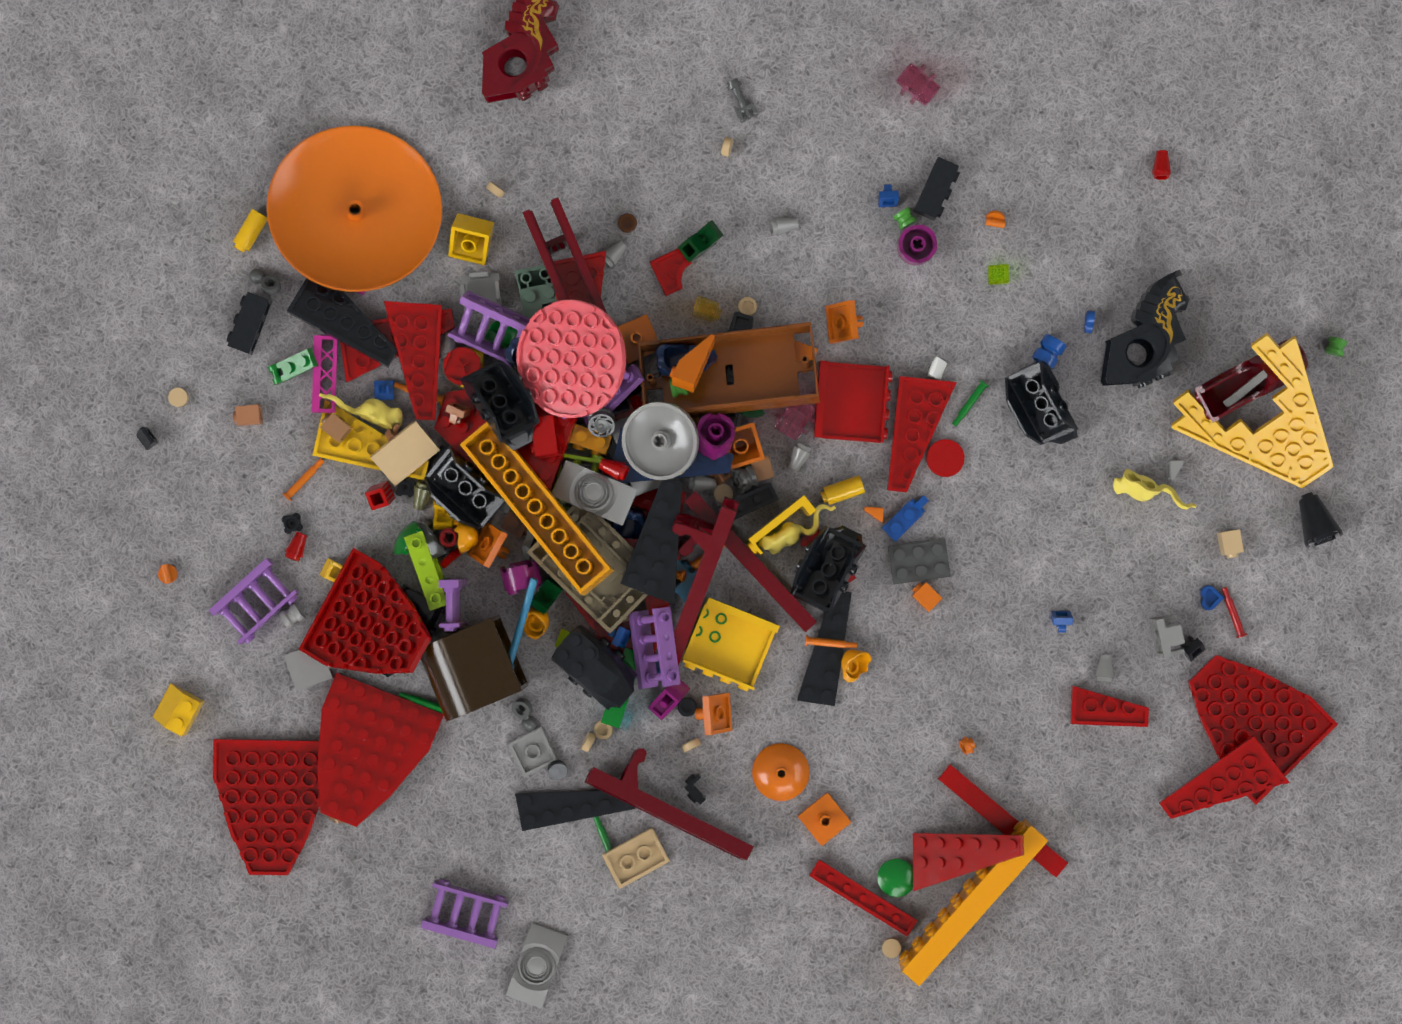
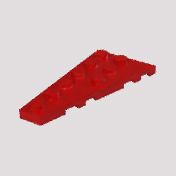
[383,301,442,421]
[340,308,455,383]

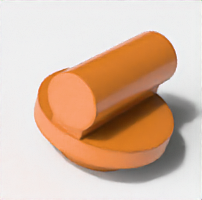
[985,210,1006,229]
[158,564,178,584]

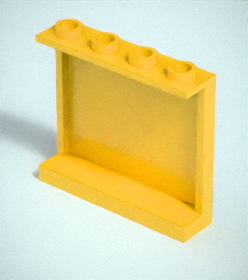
[747,495,817,555]
[681,597,780,692]

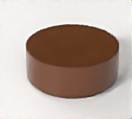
[618,213,637,233]

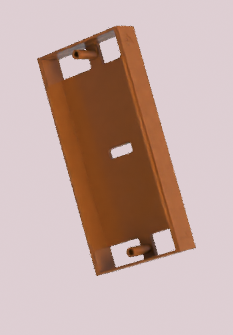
[638,322,820,418]

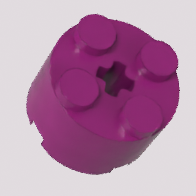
[897,225,937,266]
[697,413,735,460]
[499,560,542,595]

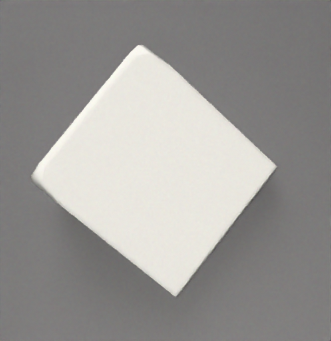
[927,357,947,380]

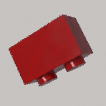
[531,415,562,459]

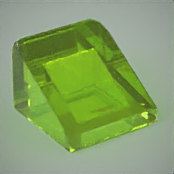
[988,264,1009,285]

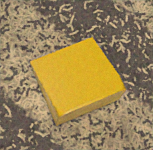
[319,558,343,582]

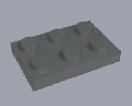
[888,539,951,585]

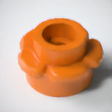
[959,736,976,755]

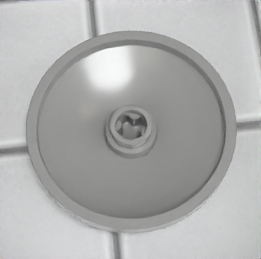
[622,401,699,480]

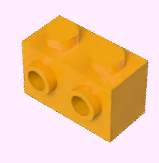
[570,424,613,457]

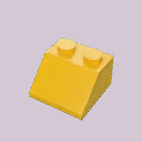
[448,213,495,265]
[153,683,205,737]

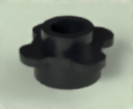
[395,478,415,497]
[282,513,303,534]

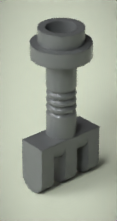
[727,78,758,123]

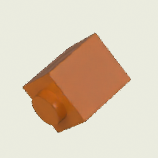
[911,582,943,612]

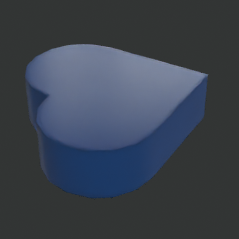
[1084,310,1095,334]
[1200,585,1224,610]

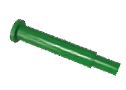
[952,380,989,427]
[399,692,443,713]
[593,816,613,852]

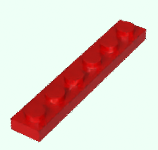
[809,859,918,937]

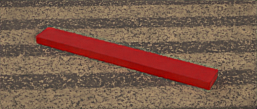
[938,764,1068,878]

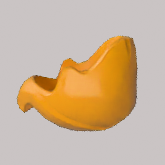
[453,519,478,554]
[523,607,549,640]
[841,649,872,683]

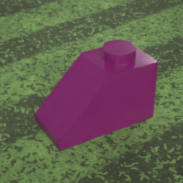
[648,680,690,720]

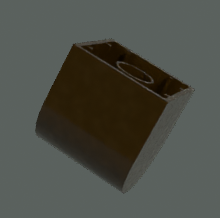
[420,615,529,721]

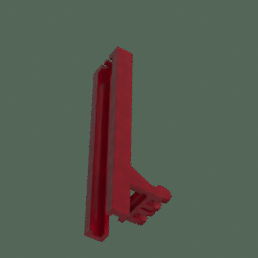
[522,197,628,365]
[679,491,817,633]
[672,496,739,666]
[584,748,754,861]

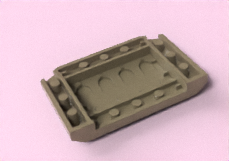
[527,505,648,634]

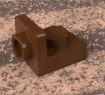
[501,511,528,538]

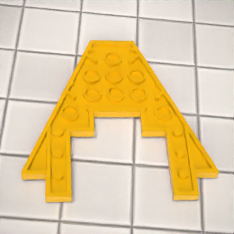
[1171,333,1334,488]

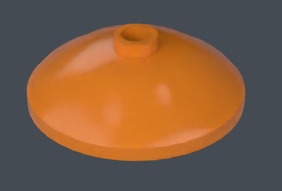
[752,743,810,801]

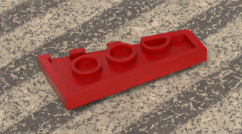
[1070,685,1149,727]

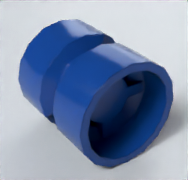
[1032,334,1067,370]

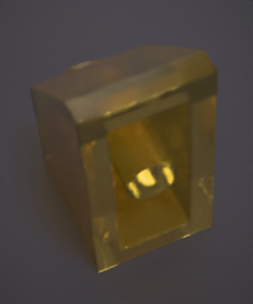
[692,295,722,323]

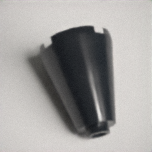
[1299,492,1343,548]

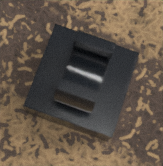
[1181,636,1205,662]

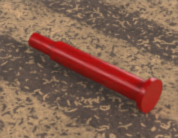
[1221,587,1248,638]

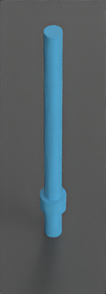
[508,577,538,669]

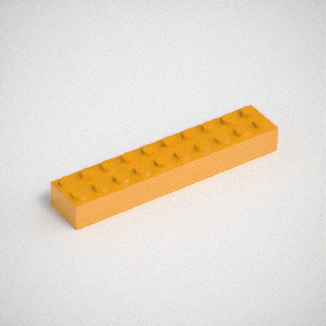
[460,422,614,596]
[898,819,1048,986]

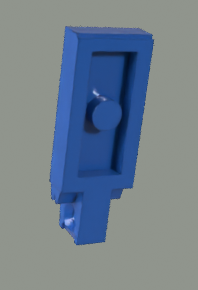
[882,495,929,542]

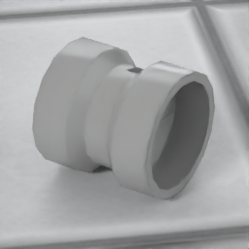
[279,603,306,629]

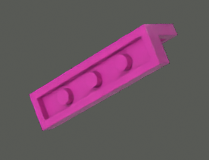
[312,335,338,413]

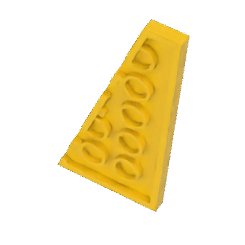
[312,400,430,480]

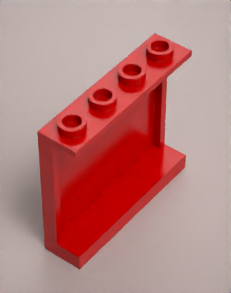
[813,360,892,443]

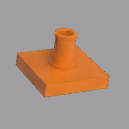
[825,300,864,344]
[618,314,658,365]
[467,523,509,568]
[695,693,732,735]
[798,792,851,846]

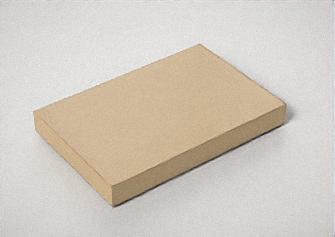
[370,420,440,486]
[601,827,670,889]

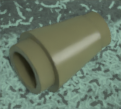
[413,481,430,511]

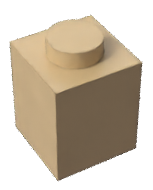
[1217,529,1244,558]

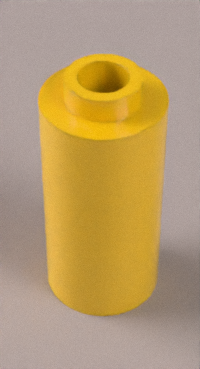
[232,209,268,253]
[820,475,865,505]

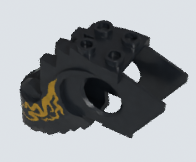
[1100,270,1190,389]

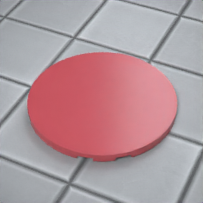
[516,300,626,418]

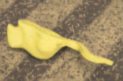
[319,393,403,430]
[1113,469,1197,509]
[758,504,836,555]

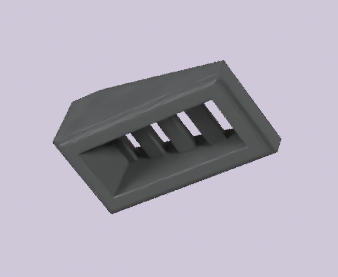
[419,519,452,559]

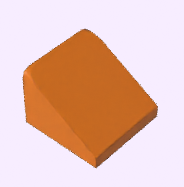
[863,506,884,523]

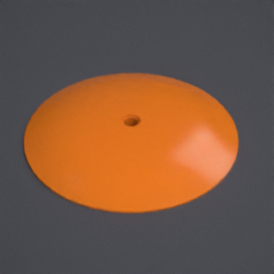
[267,126,442,292]

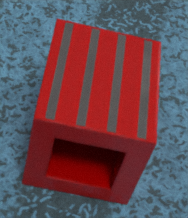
[365,481,396,510]

